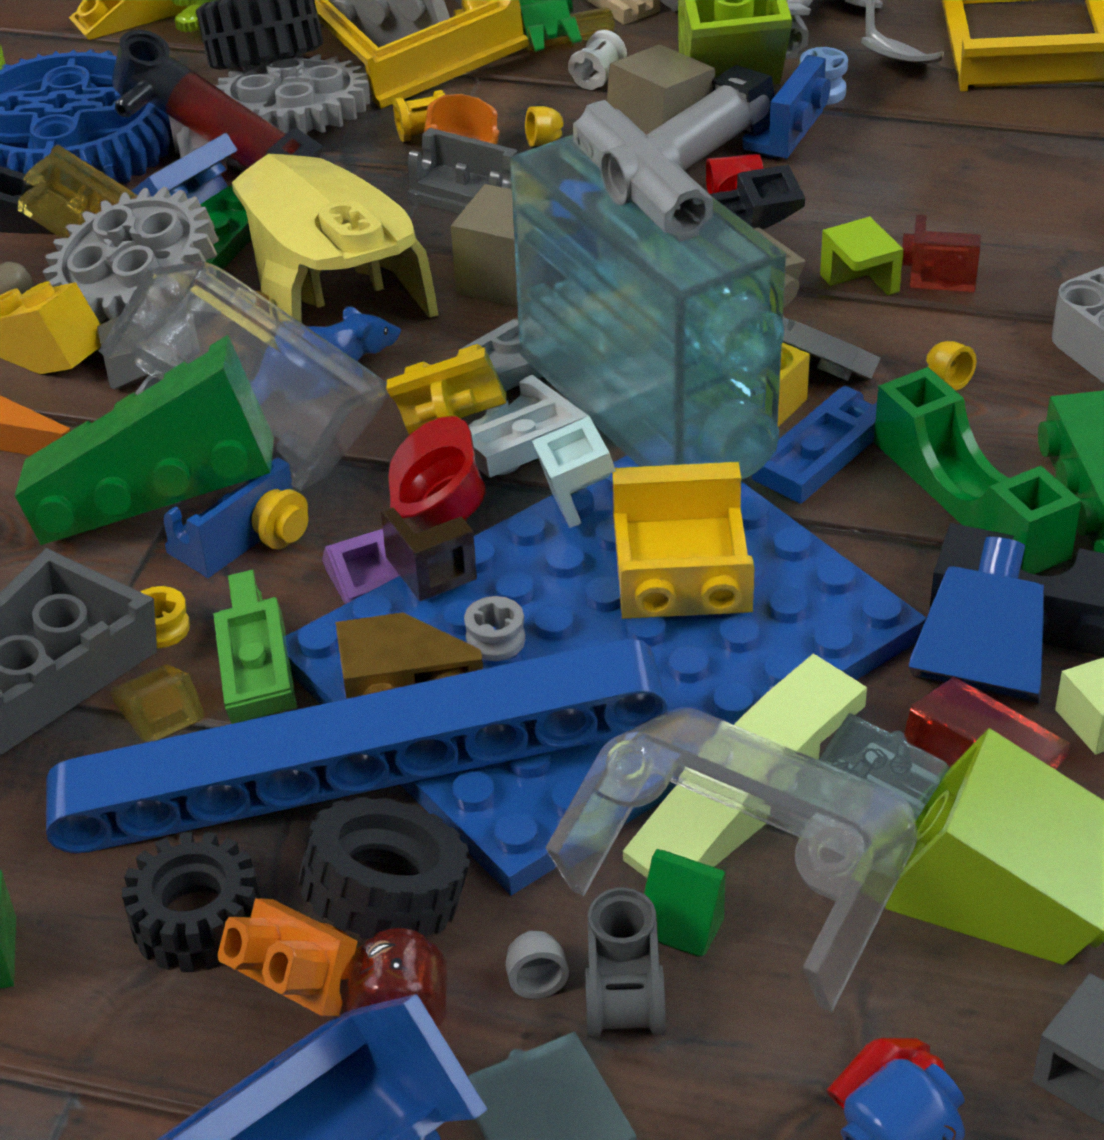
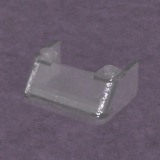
[99,261,389,491]
[545,707,918,1012]

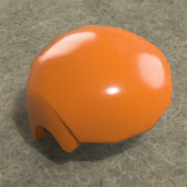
[424,94,500,145]

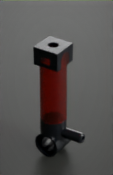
[112,30,323,169]

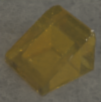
[110,664,204,742]

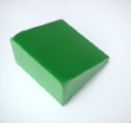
[644,849,726,956]

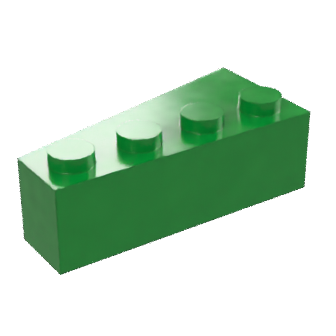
[14,335,274,545]

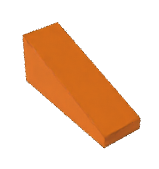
[0,395,71,456]

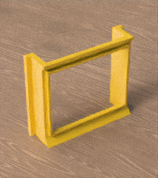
[315,0,529,109]
[942,0,1104,92]

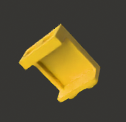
[612,462,755,619]

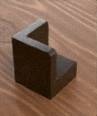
[381,507,477,601]

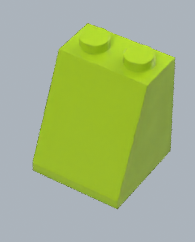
[678,0,792,84]
[876,728,1104,965]

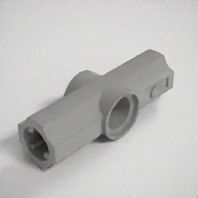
[573,100,713,242]

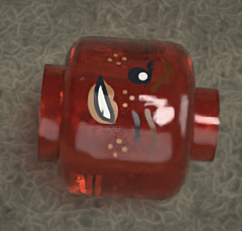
[346,928,448,1029]

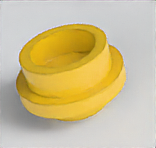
[252,489,309,549]

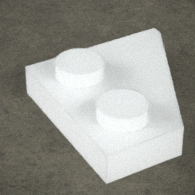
[468,375,589,478]

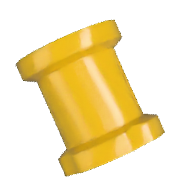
[393,90,445,142]

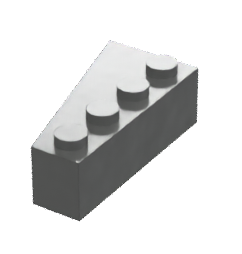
[0,548,157,756]

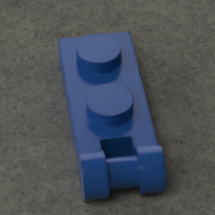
[752,386,877,504]

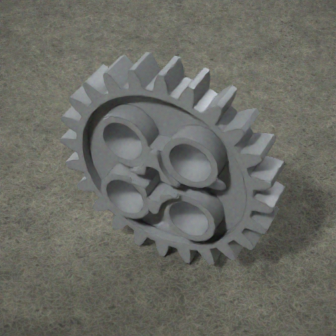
[212,54,370,138]
[43,187,218,324]

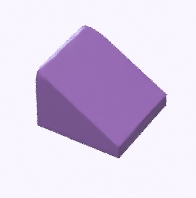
[322,529,400,604]

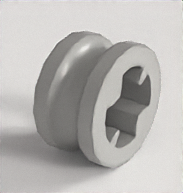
[464,596,525,661]

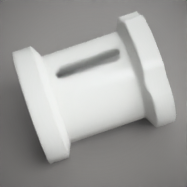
[568,30,627,90]

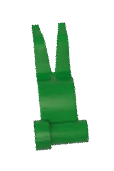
[519,0,582,52]

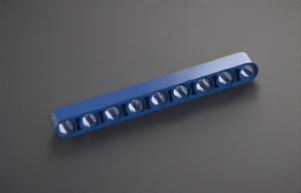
[46,639,667,853]

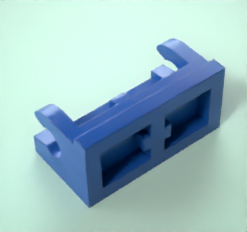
[164,457,293,578]

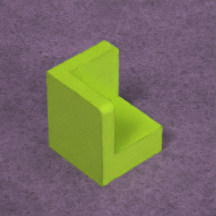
[820,216,903,295]

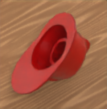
[388,416,486,530]

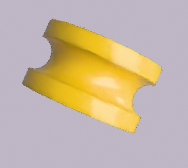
[140,586,190,648]

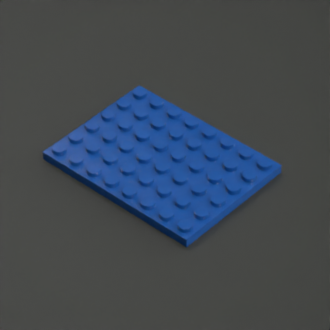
[285,431,926,896]

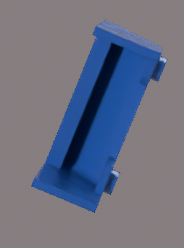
[156,994,488,1140]

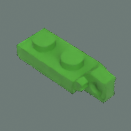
[213,569,297,724]

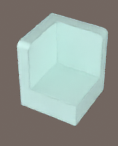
[532,416,616,528]

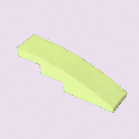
[623,653,867,878]

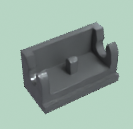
[407,128,520,214]

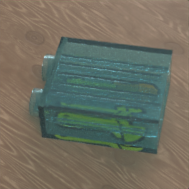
[510,135,786,479]

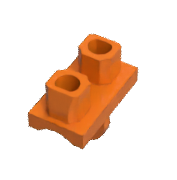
[218,898,358,1016]

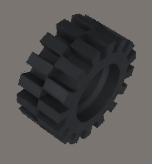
[122,832,261,972]

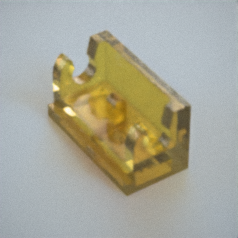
[18,145,138,238]

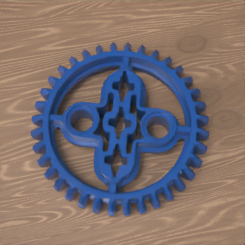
[0,49,174,195]

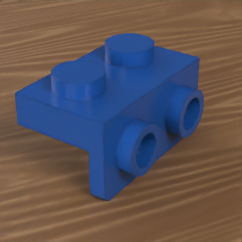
[742,55,831,159]

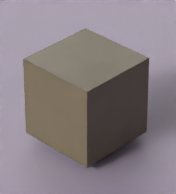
[607,44,715,135]
[451,184,561,310]

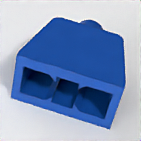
[909,537,1044,703]

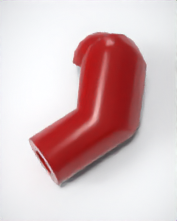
[826,1038,945,1110]

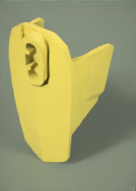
[232,154,439,330]

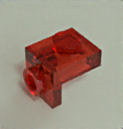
[902,214,981,292]

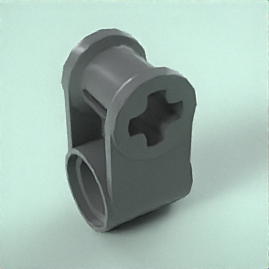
[585,887,666,1038]

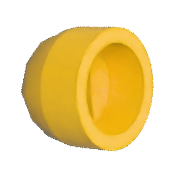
[525,106,564,147]
[926,341,977,390]

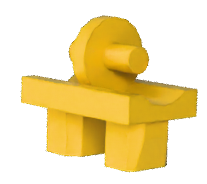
[386,344,506,434]

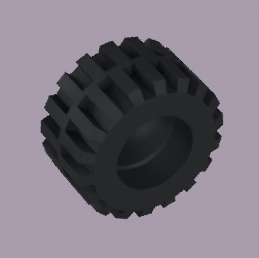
[196,0,324,70]

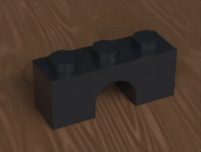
[929,523,1104,657]

